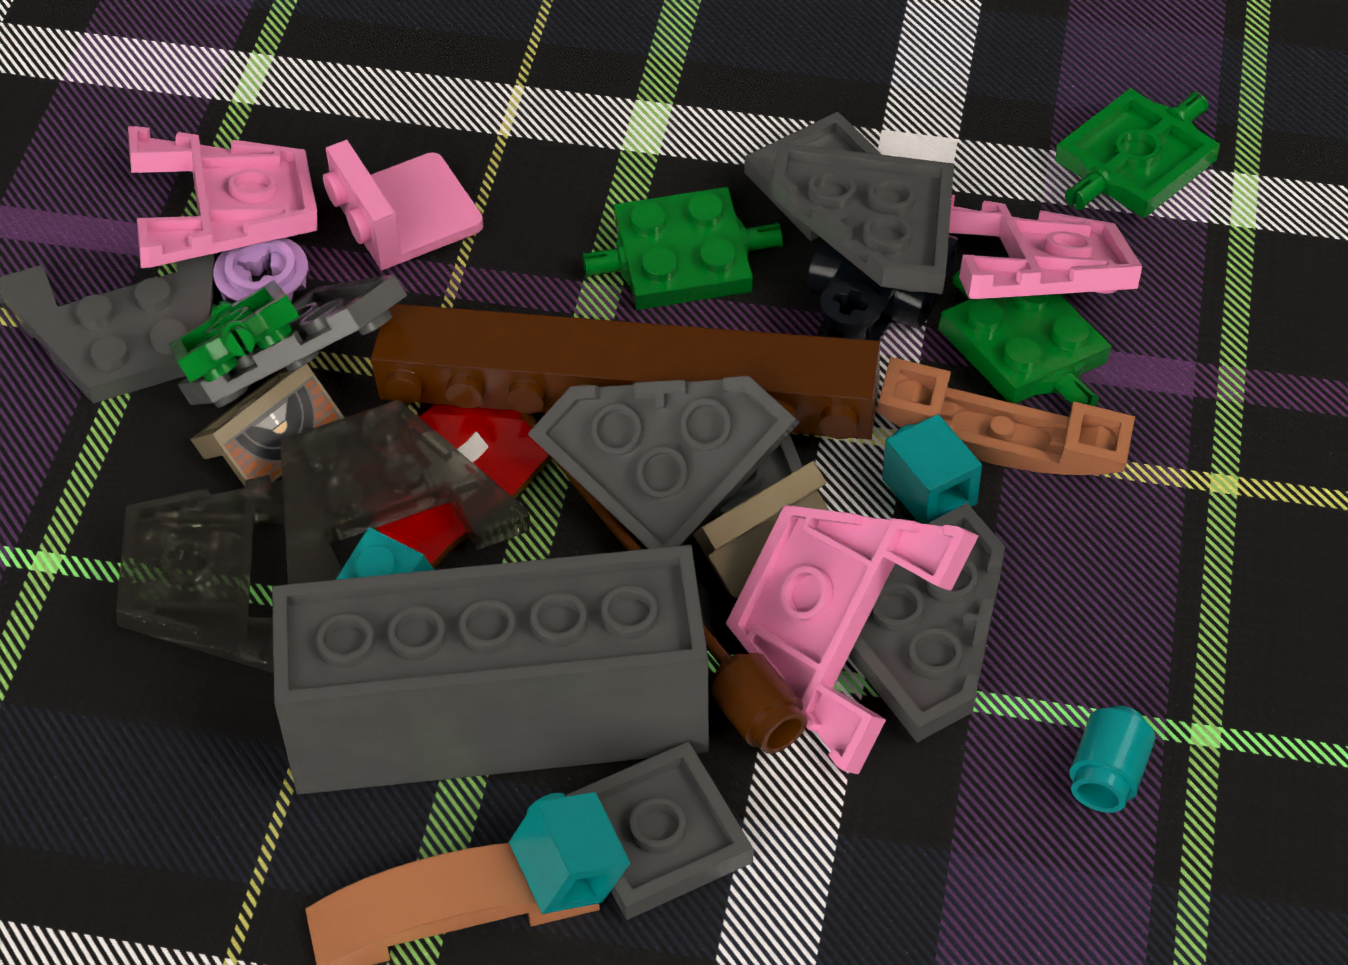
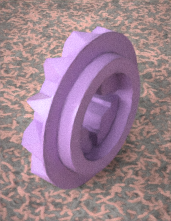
[213,238,309,302]

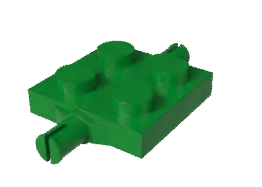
[1055,88,1220,218]
[582,187,783,310]
[938,270,1112,406]
[169,280,300,383]

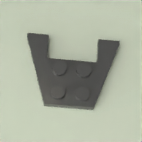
[0,253,216,404]

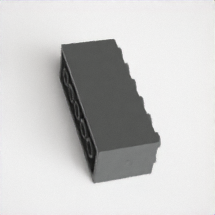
[272,545,709,795]

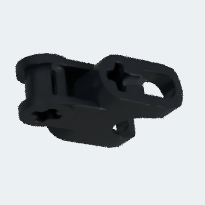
[806,235,958,342]

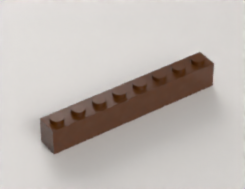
[371,304,880,440]

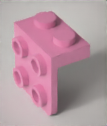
[323,140,483,271]

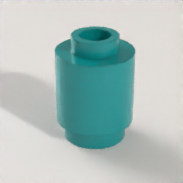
[1069,706,1156,813]

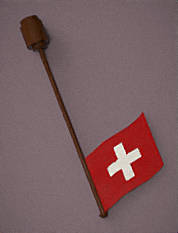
[345,404,807,754]

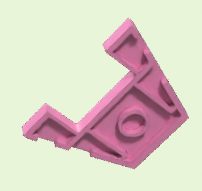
[128,126,317,268]
[949,195,1142,299]
[726,505,979,774]

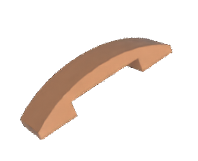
[876,357,1135,475]
[306,843,600,965]

